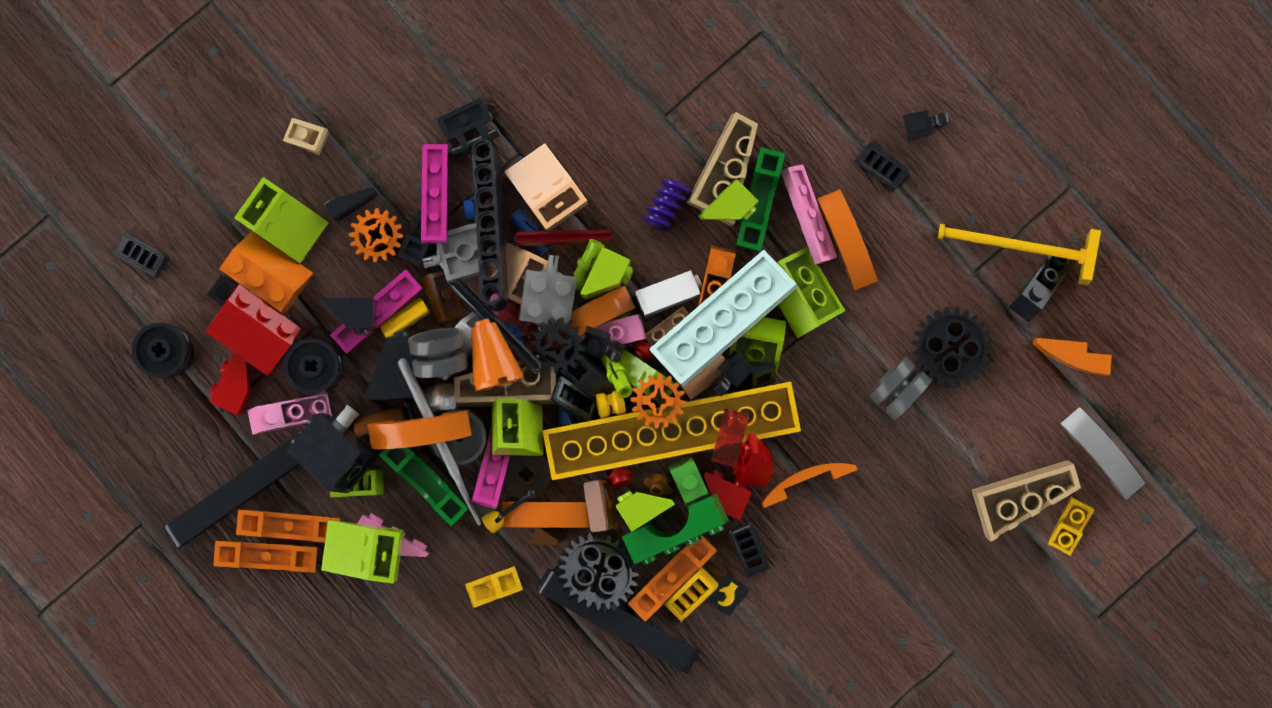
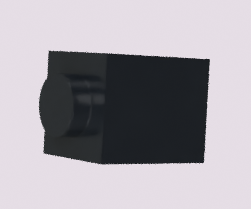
[323,298,377,335]

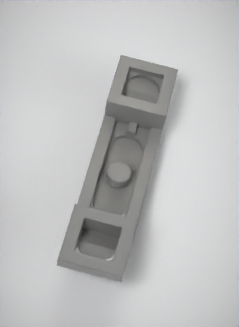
[1060,407,1145,500]

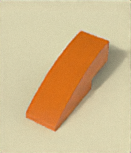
[1032,338,1112,376]

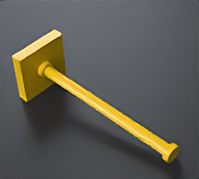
[938,224,1101,286]

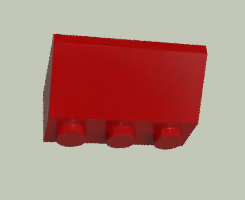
[205,284,301,376]

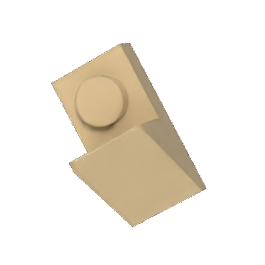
[283,118,329,156]

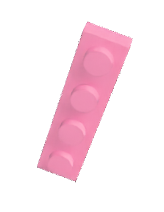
[781,164,837,265]

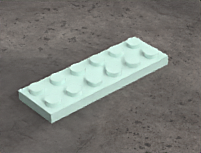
[649,250,798,387]

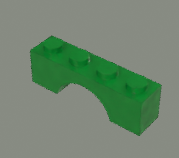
[735,147,785,254]
[379,447,470,527]
[622,493,729,565]

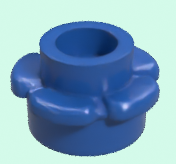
[463,197,476,221]

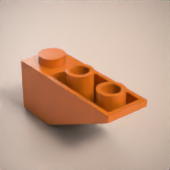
[698,245,736,306]

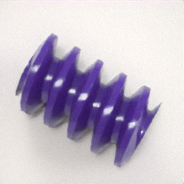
[642,178,692,234]

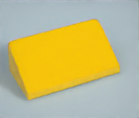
[380,298,430,338]

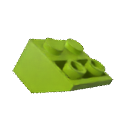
[492,398,543,456]

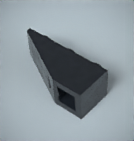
[1009,245,1076,323]
[559,351,637,409]

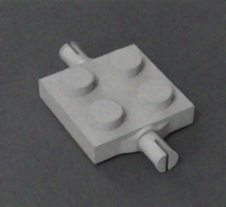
[422,223,507,283]
[518,255,577,342]

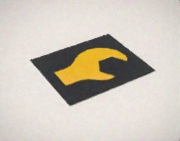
[708,573,749,616]

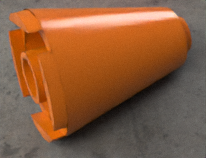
[471,319,524,392]

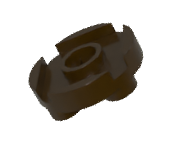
[503,455,551,500]

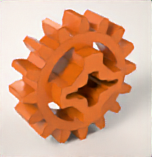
[349,208,404,263]
[631,373,686,429]

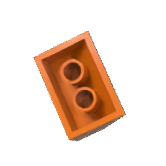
[219,231,314,314]

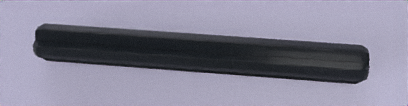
[450,278,543,373]

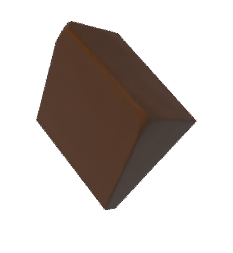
[528,528,560,545]

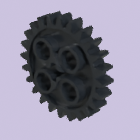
[911,307,993,388]
[556,533,639,614]

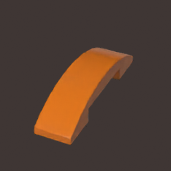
[817,189,878,291]
[543,286,636,348]
[367,410,472,449]
[761,463,858,508]
[502,502,590,528]
[236,509,340,543]
[627,535,717,622]
[213,541,318,573]

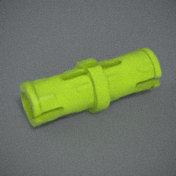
[573,239,604,291]
[601,354,633,398]

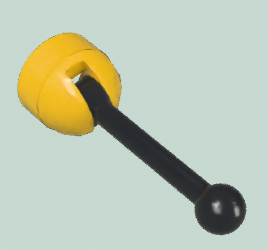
[482,488,536,533]

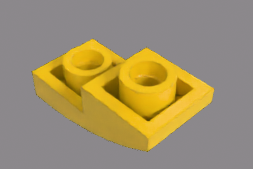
[1048,497,1094,556]

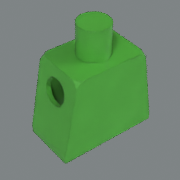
[667,455,709,509]

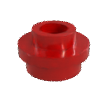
[631,340,653,362]
[608,467,633,488]

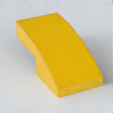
[465,566,523,608]

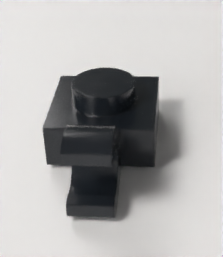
[903,110,949,141]
[581,325,625,363]
[710,350,754,397]

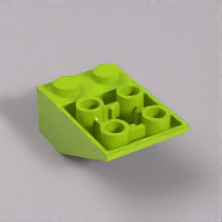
[234,177,329,264]
[321,520,404,584]

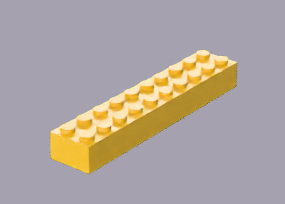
[542,382,801,480]

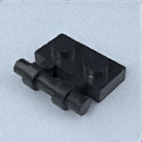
[436,97,500,157]

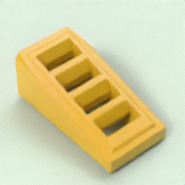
[664,567,719,622]

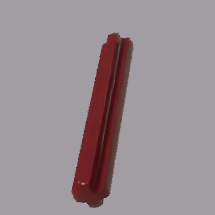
[514,229,612,246]

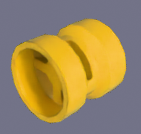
[596,390,626,419]

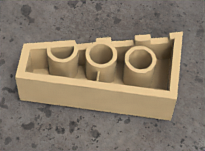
[686,112,758,226]
[454,354,557,408]
[972,460,1081,542]

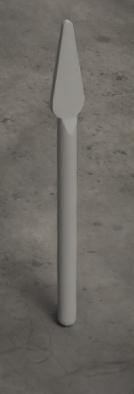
[398,358,481,526]

